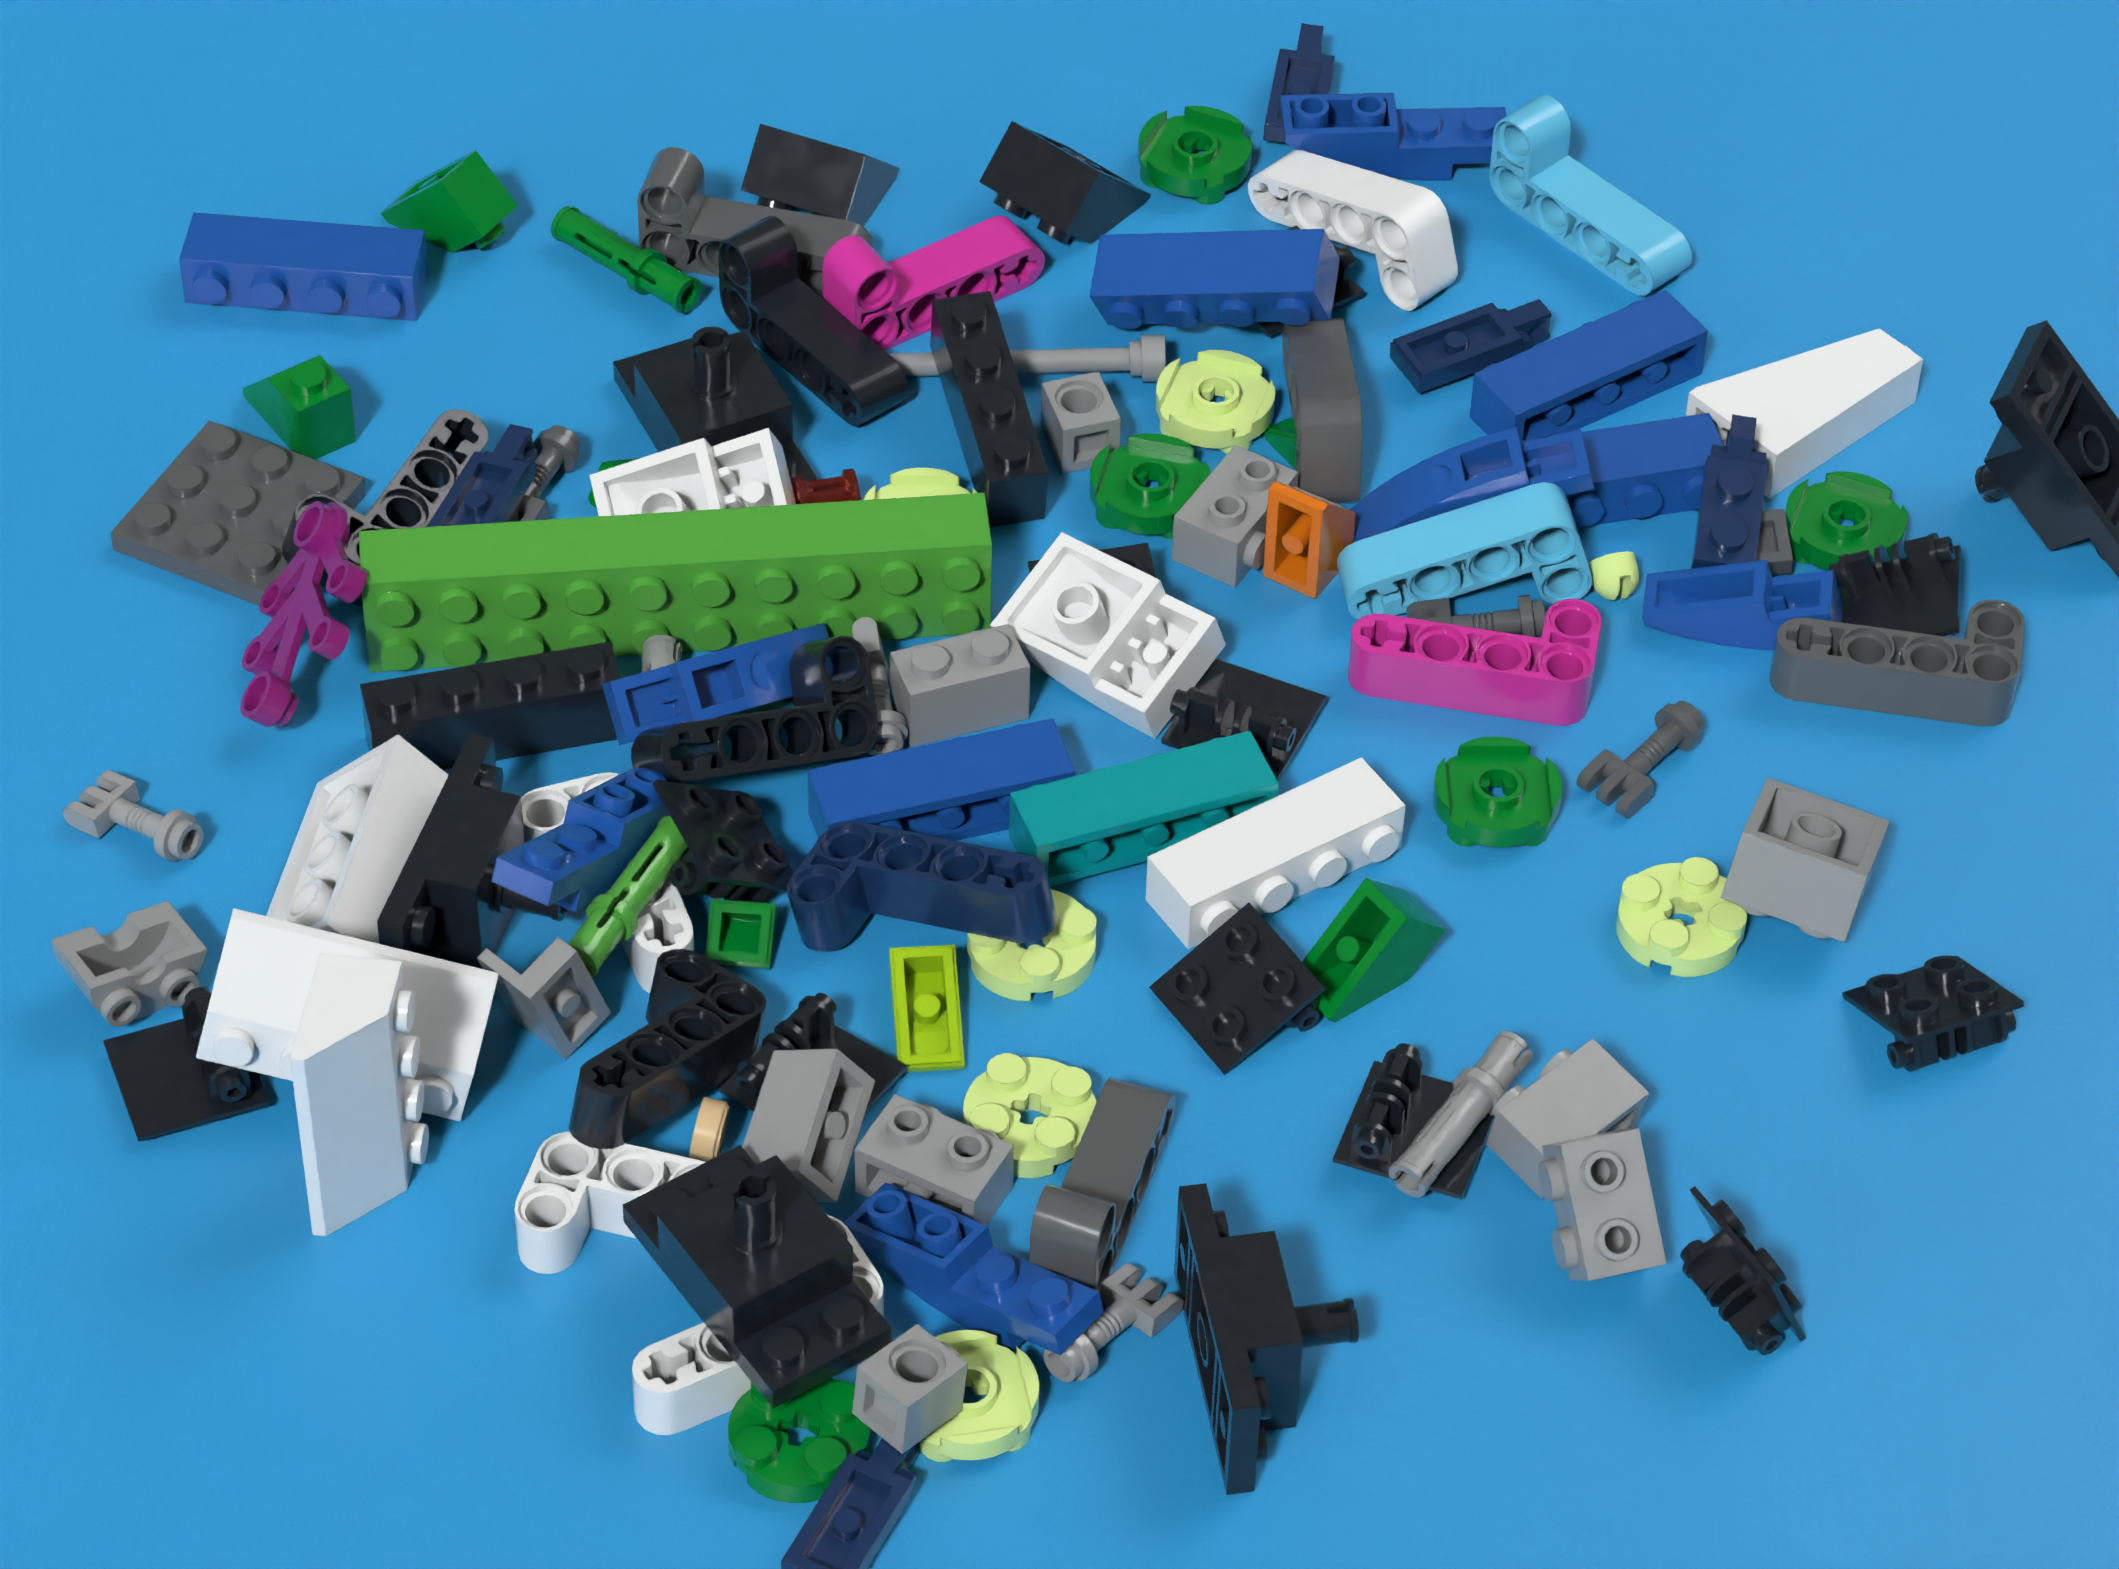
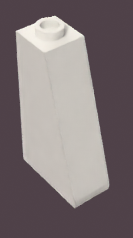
[1686,328,1923,499]

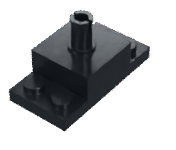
[1975,320,2119,578]
[613,326,818,502]
[377,734,568,969]
[623,1145,892,1409]
[1174,1183,1359,1495]

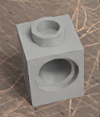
[1041,371,1121,474]
[852,1324,968,1454]

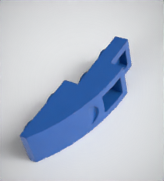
[1280,93,1507,181]
[1350,427,1595,542]
[602,623,833,746]
[491,768,670,913]
[843,1182,1104,1355]

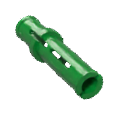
[551,206,702,313]

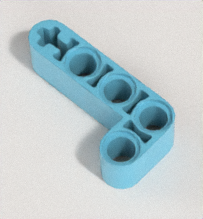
[1489,95,1692,296]
[1337,482,1593,620]

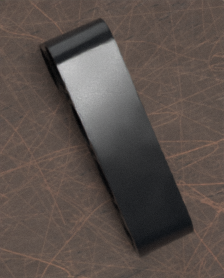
[718,216,909,427]
[282,409,488,606]
[631,636,879,783]
[569,949,766,1149]

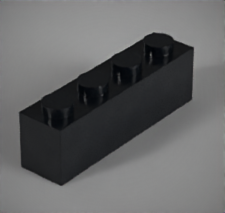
[930,291,1049,528]
[360,642,621,770]

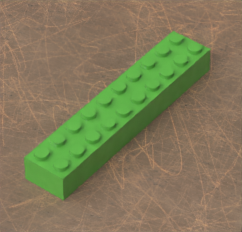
[359,493,992,673]

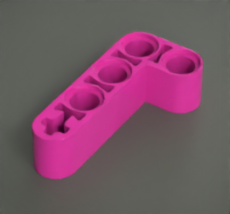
[822,215,1045,351]
[1348,599,1602,726]

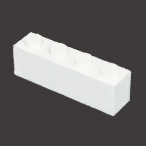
[1145,757,1406,949]

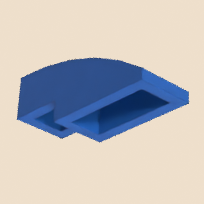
[1642,560,1844,650]

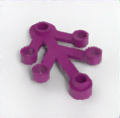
[240,501,367,727]

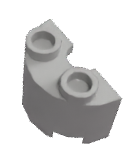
[51,901,208,1027]

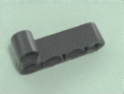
[637,147,874,295]
[1282,318,1362,503]
[1769,600,2024,726]
[1029,1077,1176,1294]

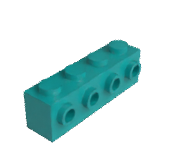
[1009,731,1279,887]

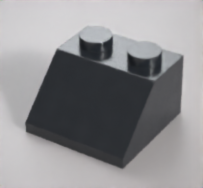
[979,121,1150,244]
[741,124,899,227]

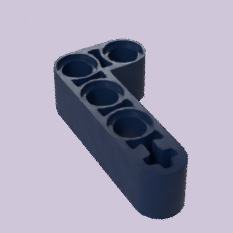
[786,822,1058,952]

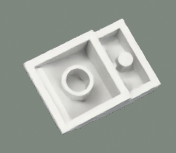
[589,428,796,516]
[990,532,1226,739]

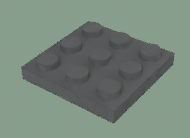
[110,420,366,606]

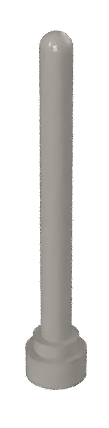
[889,334,1166,382]

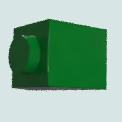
[381,150,518,253]
[243,355,356,460]
[1302,878,1446,1022]

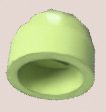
[1588,551,1639,600]

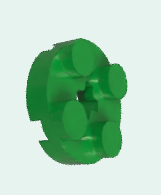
[1138,106,1252,205]
[1090,433,1211,539]
[1785,471,1908,571]
[1433,737,1562,847]
[728,1378,870,1503]

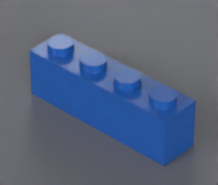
[179,212,428,321]
[1089,229,1340,329]
[1470,290,1708,441]
[1521,413,1724,528]
[808,718,1076,841]

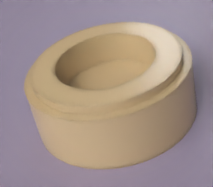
[689,1096,730,1162]

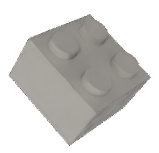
[1720,777,1890,942]

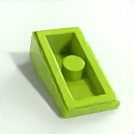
[889,944,965,1073]

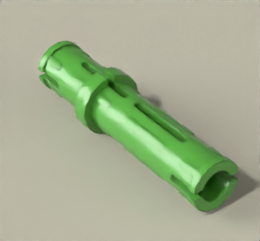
[567,816,690,977]

